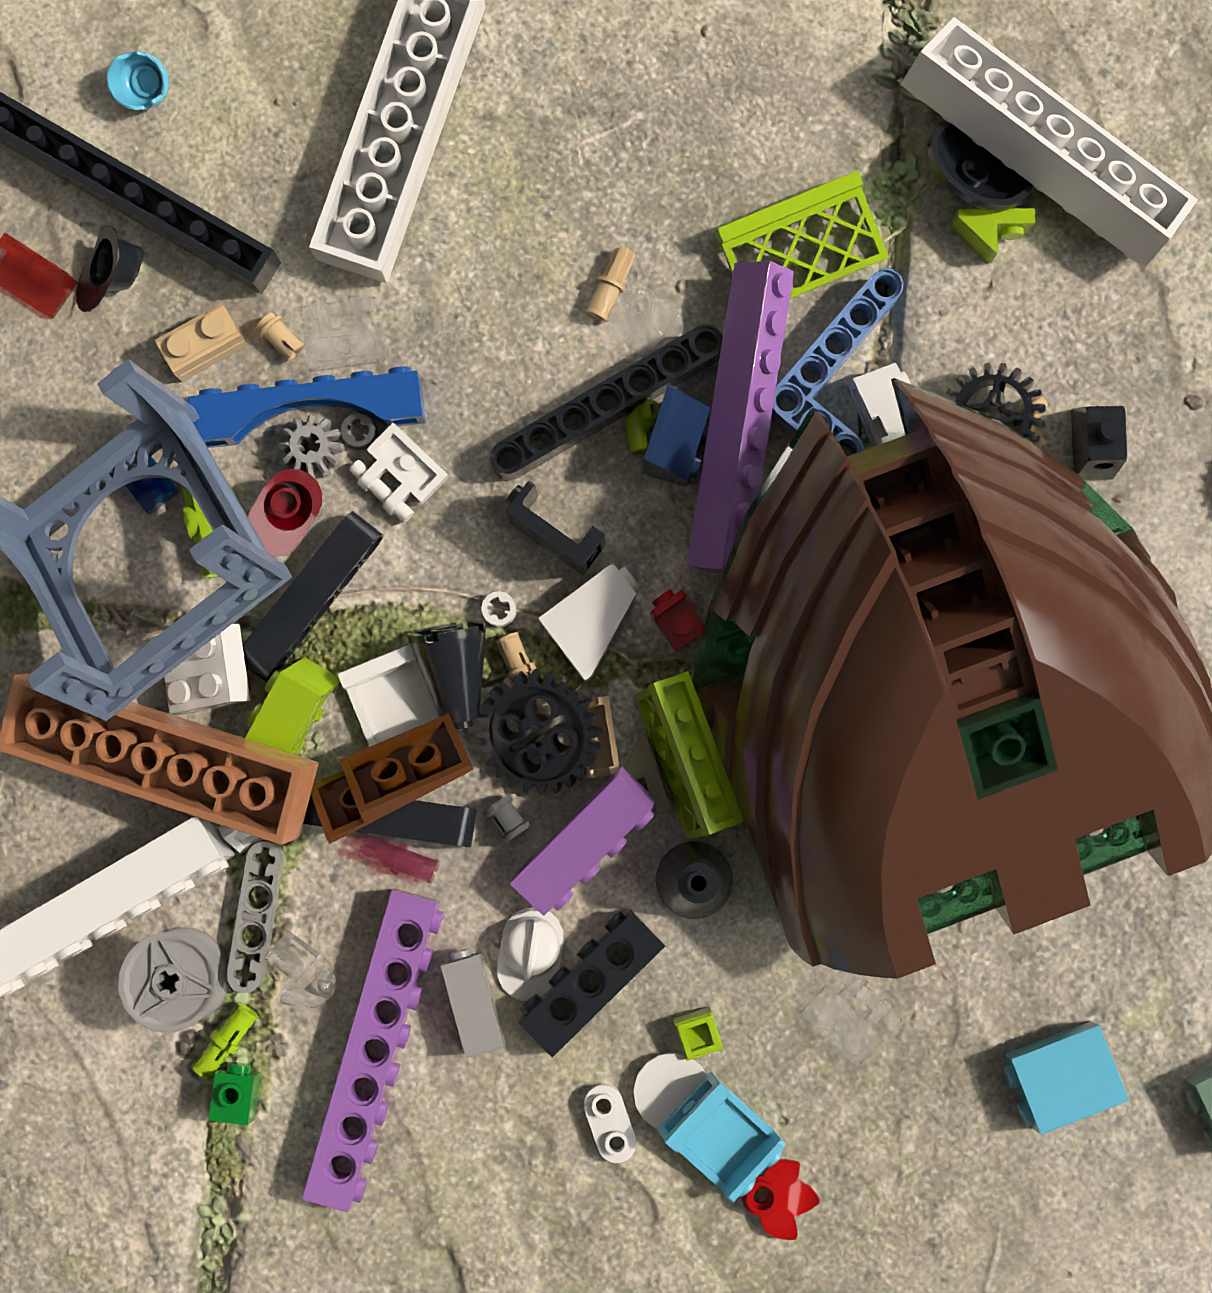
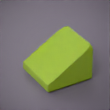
[673,1006,724,1061]

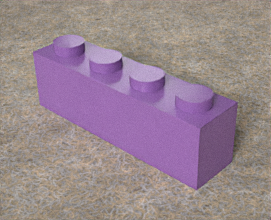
[510,766,655,916]

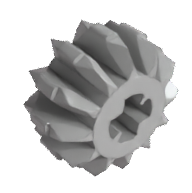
[278,414,345,479]

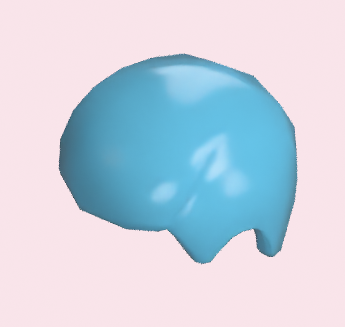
[106,51,170,110]

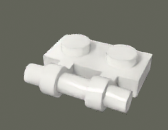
[349,423,449,523]

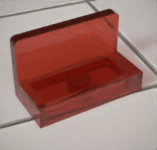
[0,232,78,319]

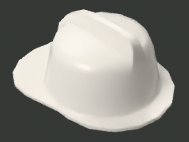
[497,907,564,1001]

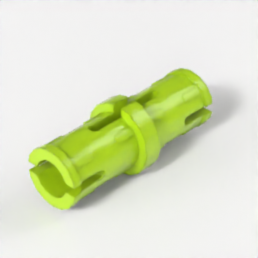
[191,1002,259,1081]

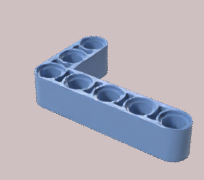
[771,268,904,454]

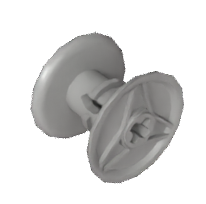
[118,928,230,1033]

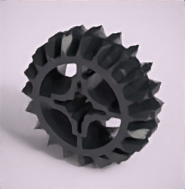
[946,363,1047,442]

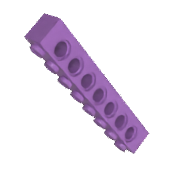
[302,889,444,1213]

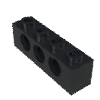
[519,909,666,1057]

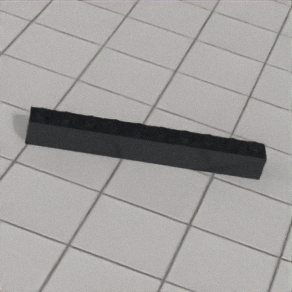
[0,92,281,295]

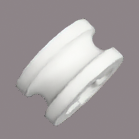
[481,591,517,627]

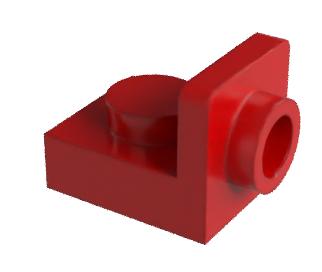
[650,589,708,652]

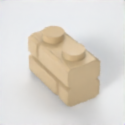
[155,303,248,382]

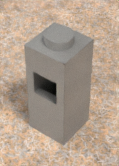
[441,948,506,1058]

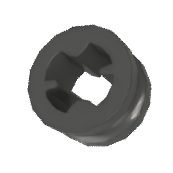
[341,413,377,450]

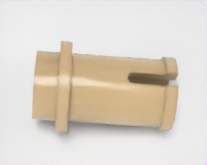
[256,312,305,362]

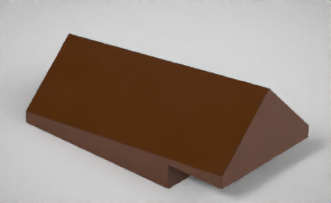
[311,713,474,844]

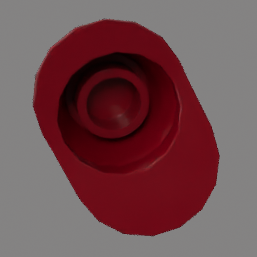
[247,469,322,557]

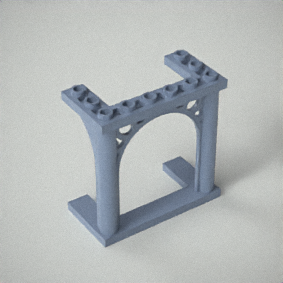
[0,359,292,721]

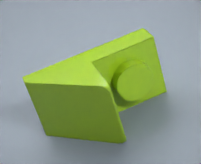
[952,208,1035,263]

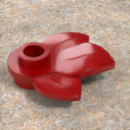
[741,1159,820,1240]

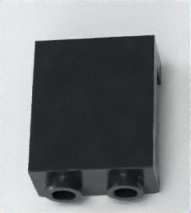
[505,480,606,576]

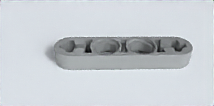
[227,841,284,993]

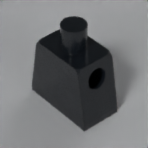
[1071,406,1127,481]

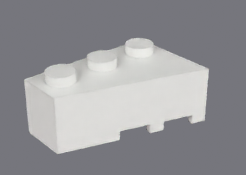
[848,363,912,447]

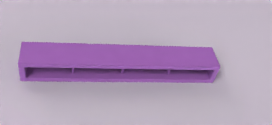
[687,261,794,574]

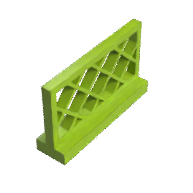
[713,170,889,299]
[634,671,744,840]

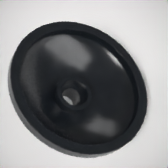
[928,120,1033,210]

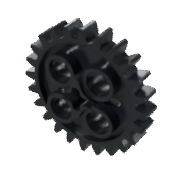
[476,669,602,795]

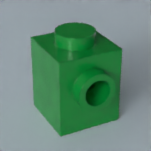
[209,1062,261,1125]

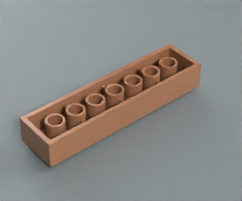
[0,672,319,845]

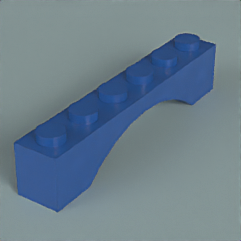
[188,366,426,448]

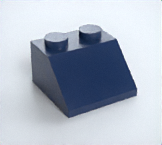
[642,386,710,487]

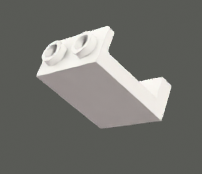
[338,644,439,747]

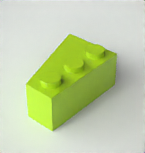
[241,657,341,755]

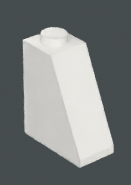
[538,563,638,683]

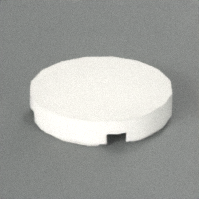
[633,1051,707,1129]

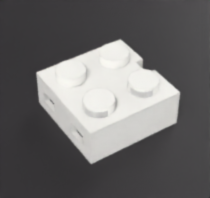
[164,624,250,714]

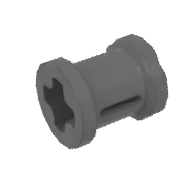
[482,794,532,845]

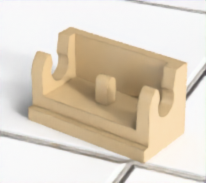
[580,696,620,780]

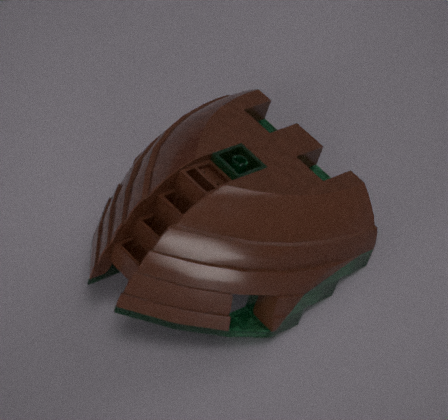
[692,378,1212,979]

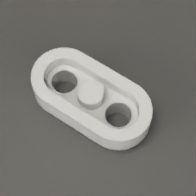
[584,1083,636,1163]

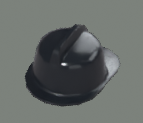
[76,225,144,313]

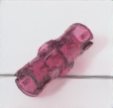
[358,834,440,884]

